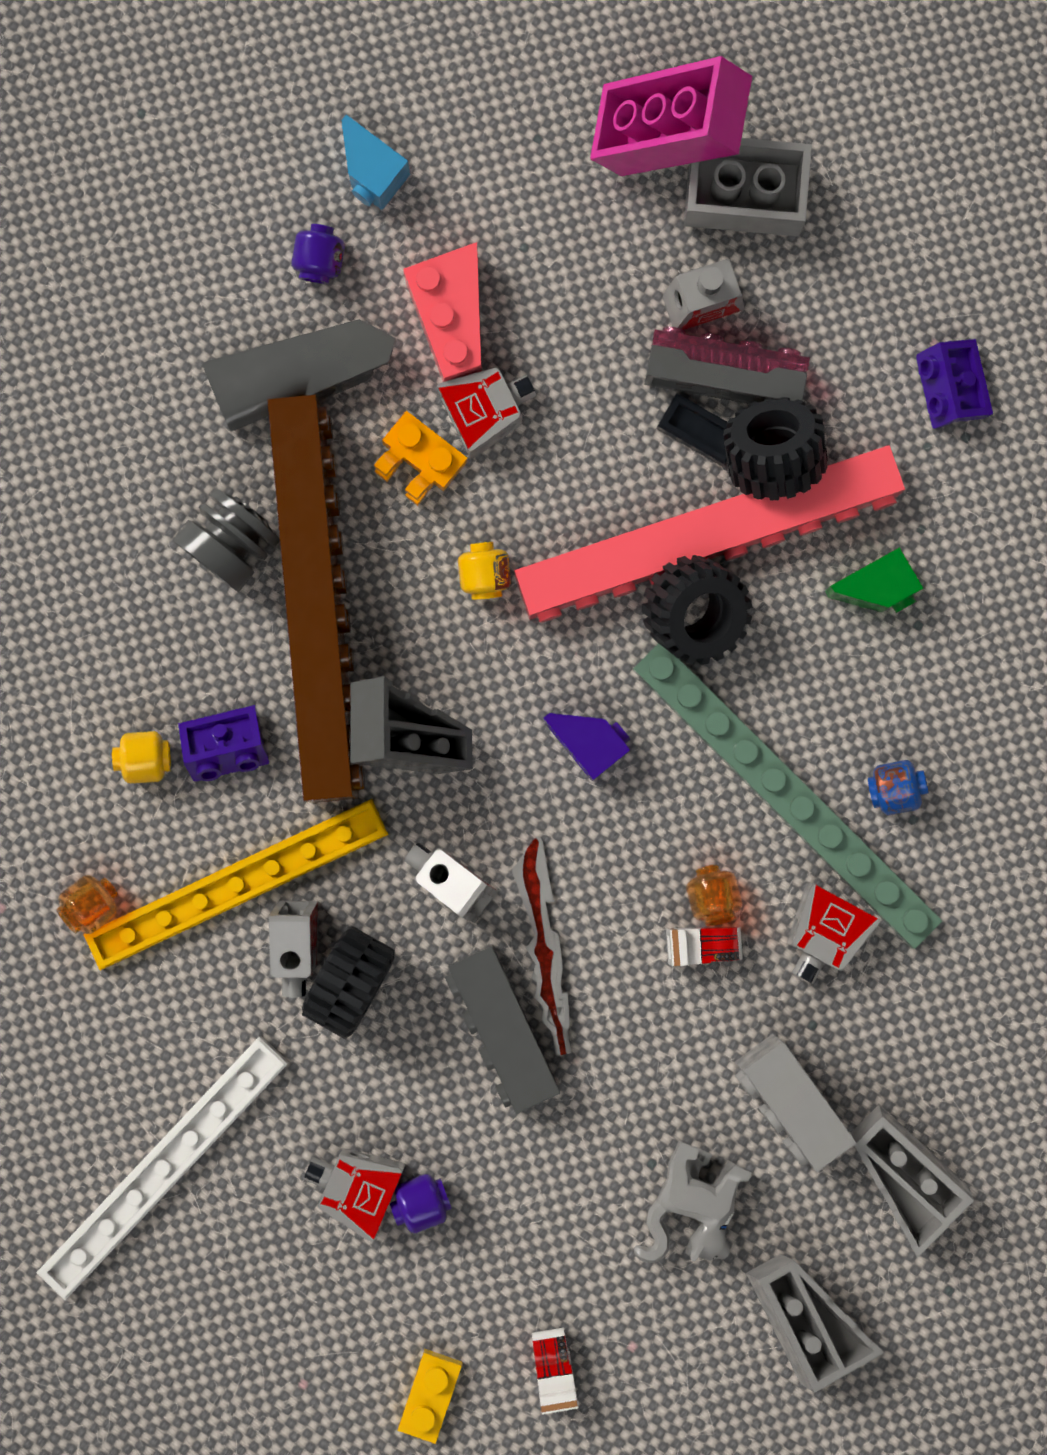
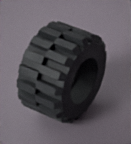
[723,397,828,501]
[642,555,753,665]
[302,926,395,1039]

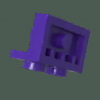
[916,339,993,429]
[178,705,270,782]

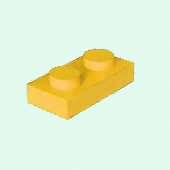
[397,1349,462,1444]

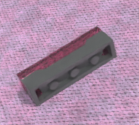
[644,327,810,404]

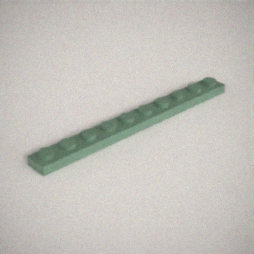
[633,643,942,949]

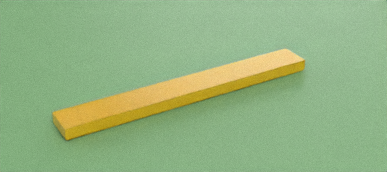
[83,799,389,970]

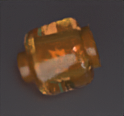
[686,865,742,926]
[56,875,119,934]

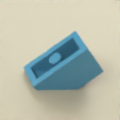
[341,115,410,210]

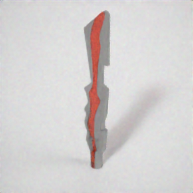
[512,837,572,1056]

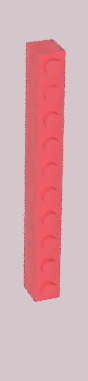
[514,445,905,623]

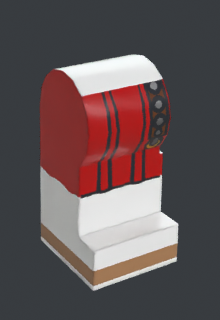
[666,927,743,966]
[532,1327,578,1415]

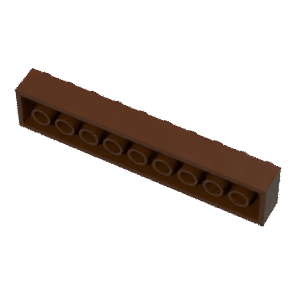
[268,395,365,803]

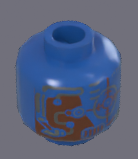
[868,760,929,815]

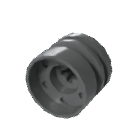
[172,487,280,593]

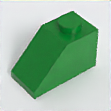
[825,547,923,613]

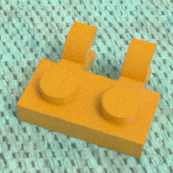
[374,410,468,506]

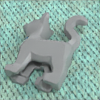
[634,1140,752,1263]

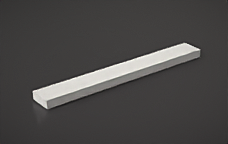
[36,1036,289,1300]

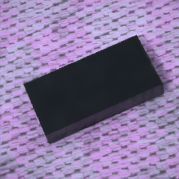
[657,393,727,468]

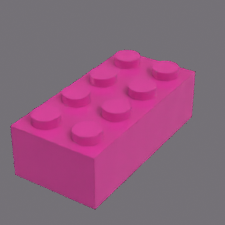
[590,56,753,176]

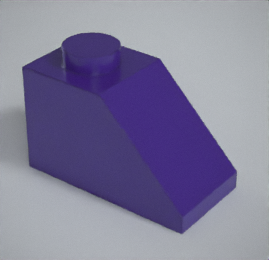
[543,713,631,781]

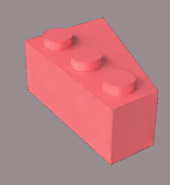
[403,242,482,382]

